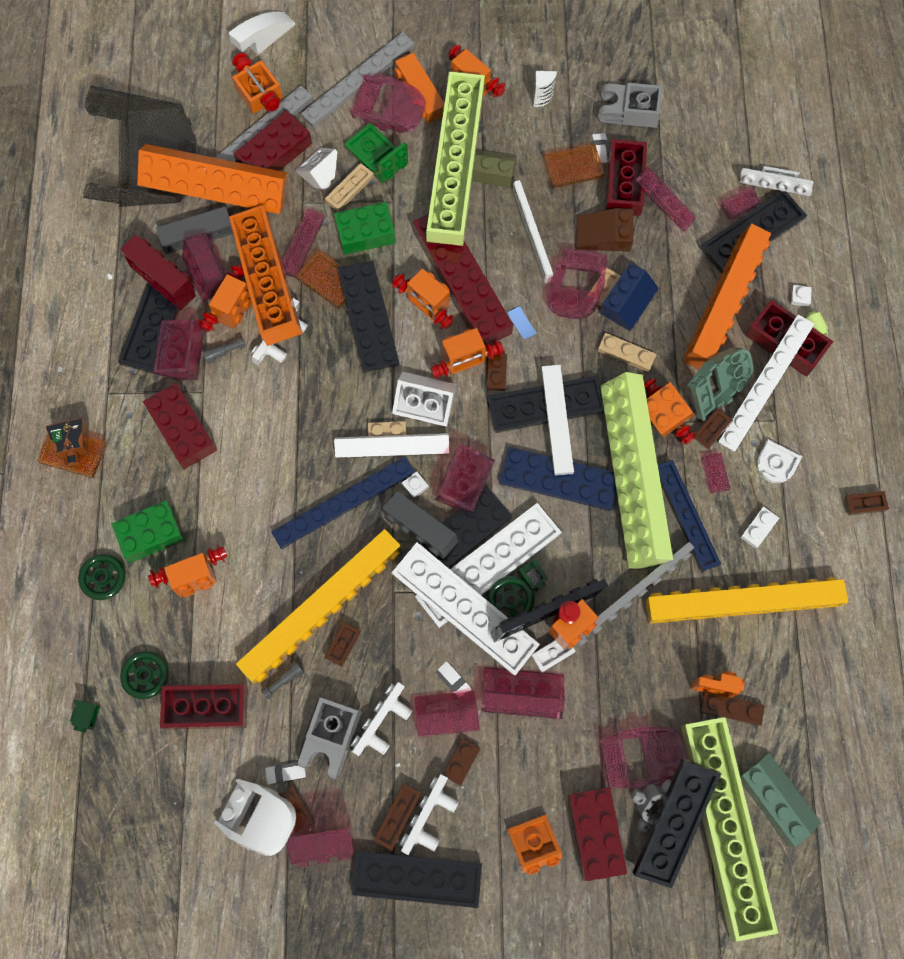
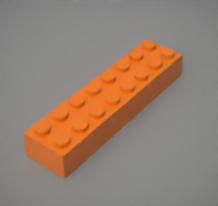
[137,144,288,214]
[229,205,303,346]
[682,223,771,370]

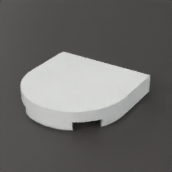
[757,439,802,484]

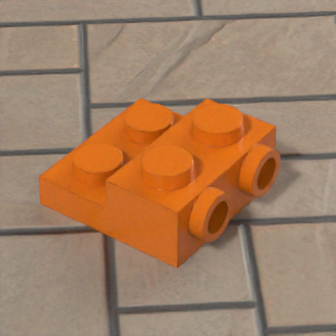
[691,671,745,698]
[507,815,562,875]

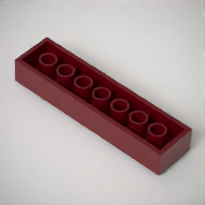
[412,214,513,345]

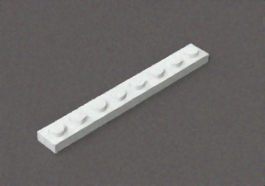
[718,315,814,452]

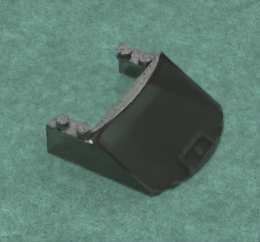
[83,86,198,207]

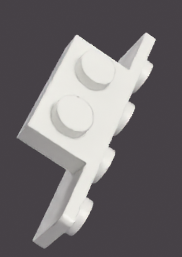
[740,166,813,196]

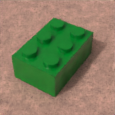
[334,201,396,255]
[111,500,185,563]

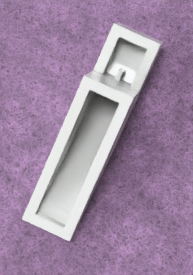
[228,12,296,55]

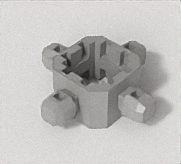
[630,779,672,833]

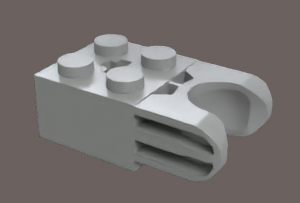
[598,83,663,128]
[298,697,362,780]

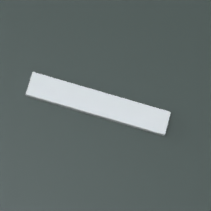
[513,180,553,283]
[541,365,574,475]
[334,433,449,458]

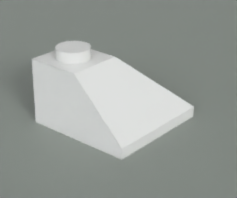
[295,148,337,189]

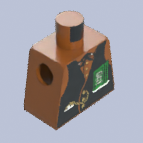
[46,418,88,466]

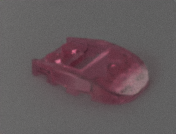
[350,76,426,133]
[547,249,607,319]
[600,726,688,788]

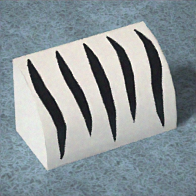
[533,71,557,107]

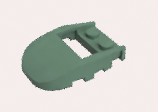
[687,347,754,421]

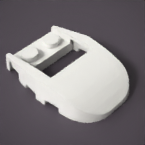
[214,779,296,856]

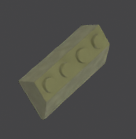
[472,149,517,188]

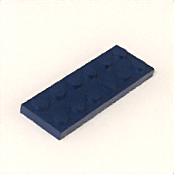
[499,447,616,511]

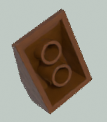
[577,208,634,252]

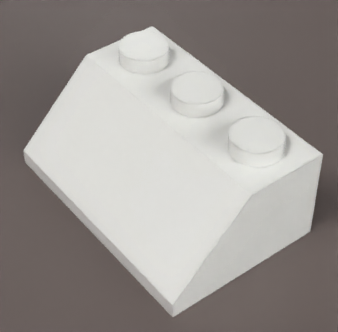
[392,371,457,427]

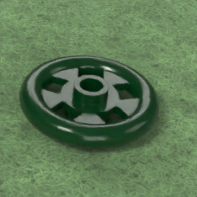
[78,554,126,600]
[487,576,535,621]
[120,651,169,699]

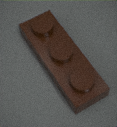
[700,692,765,726]
[374,783,422,851]

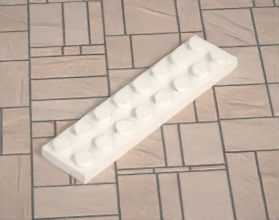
[415,503,562,628]
[391,543,540,676]

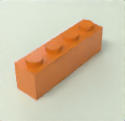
[394,53,445,124]

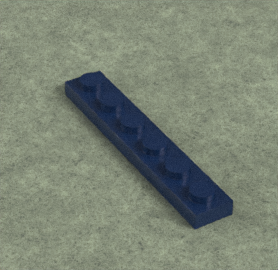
[658,460,721,572]

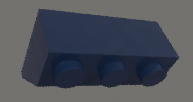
[599,262,659,332]

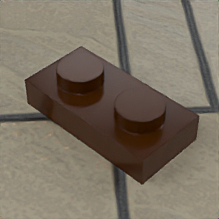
[487,354,507,391]
[694,408,733,449]
[845,491,889,515]
[324,622,361,667]
[443,739,480,786]
[279,786,315,833]

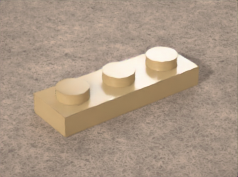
[325,163,374,212]
[598,333,656,372]

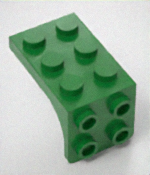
[344,123,408,184]

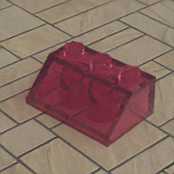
[182,232,227,302]
[153,319,205,381]
[434,444,495,512]
[415,691,480,738]
[286,828,356,868]

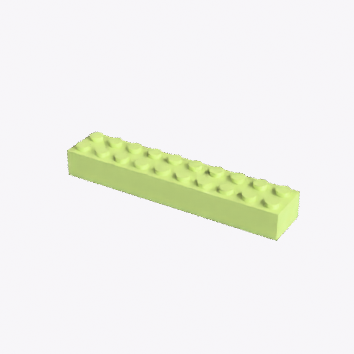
[426,71,485,246]
[601,372,673,569]
[681,717,778,942]

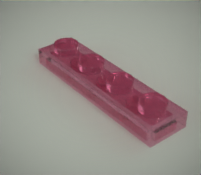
[635,166,696,231]
[282,209,325,279]

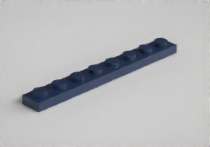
[271,457,415,550]

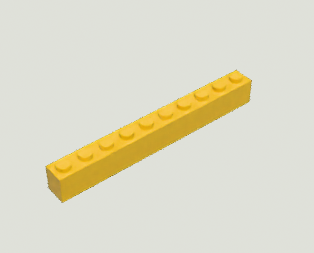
[236,529,401,684]
[645,577,848,624]

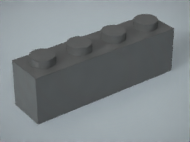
[156,206,233,254]
[382,491,458,559]

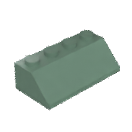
[740,752,821,847]

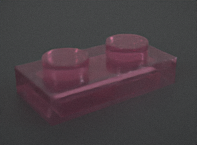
[720,187,761,219]
[701,453,731,494]

